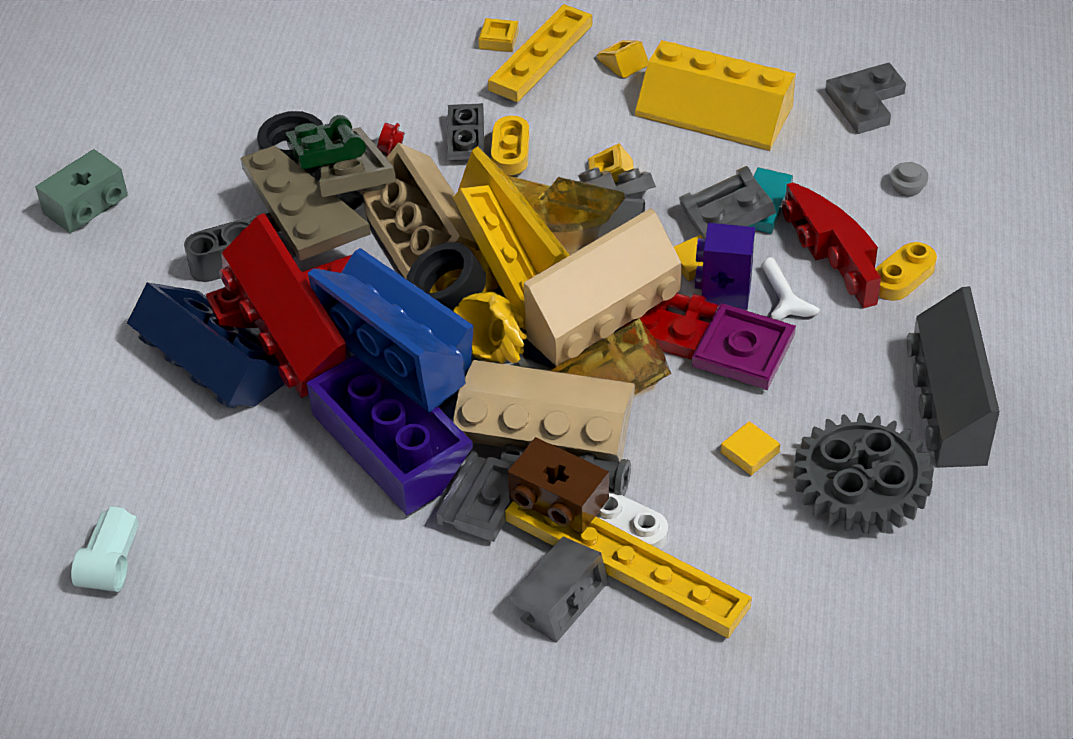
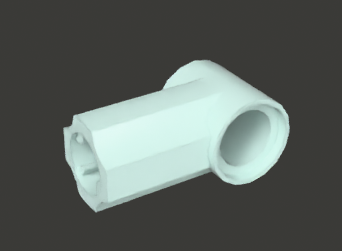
[71,506,139,592]

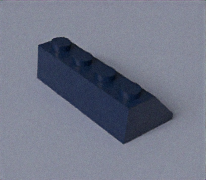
[127,282,285,408]

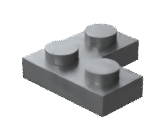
[825,62,906,134]

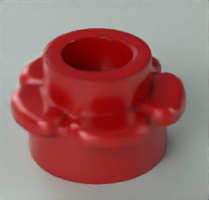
[377,122,405,157]

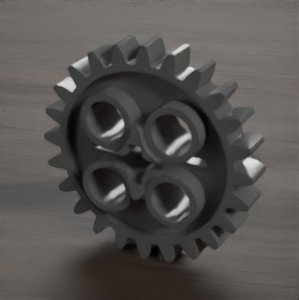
[793,413,934,534]

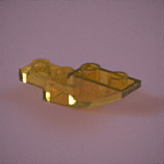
[507,175,625,232]

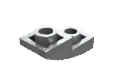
[447,103,484,160]
[571,167,656,196]

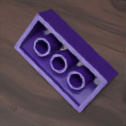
[307,355,473,516]

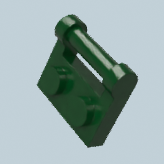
[285,115,366,170]

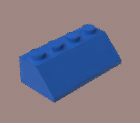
[341,248,474,407]
[308,268,466,412]

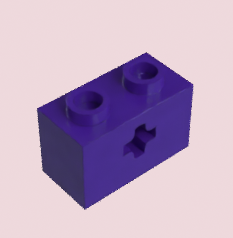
[695,223,755,310]

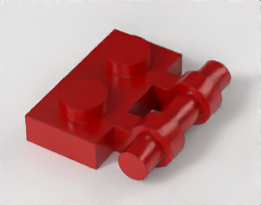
[622,293,720,360]

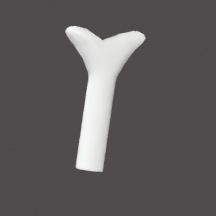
[761,257,820,320]

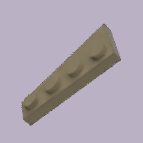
[319,127,396,197]
[240,145,371,261]

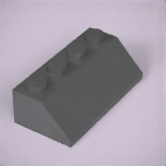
[907,286,1000,468]

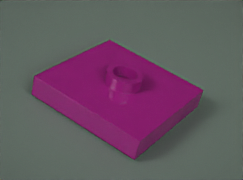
[692,303,796,390]

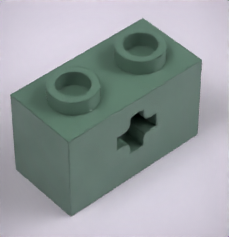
[35,149,128,234]

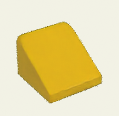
[596,40,648,78]
[588,143,634,183]

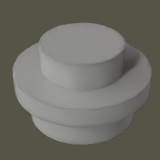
[890,162,928,196]

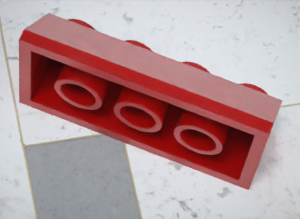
[219,213,346,398]

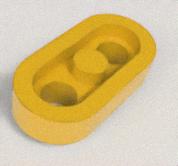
[491,115,530,176]
[876,242,937,301]

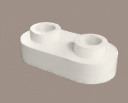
[596,492,668,550]

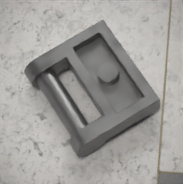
[679,166,776,239]

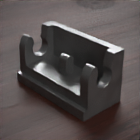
[510,536,609,642]

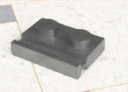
[436,451,514,542]

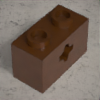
[507,437,609,534]

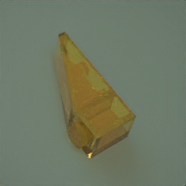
[550,319,672,394]

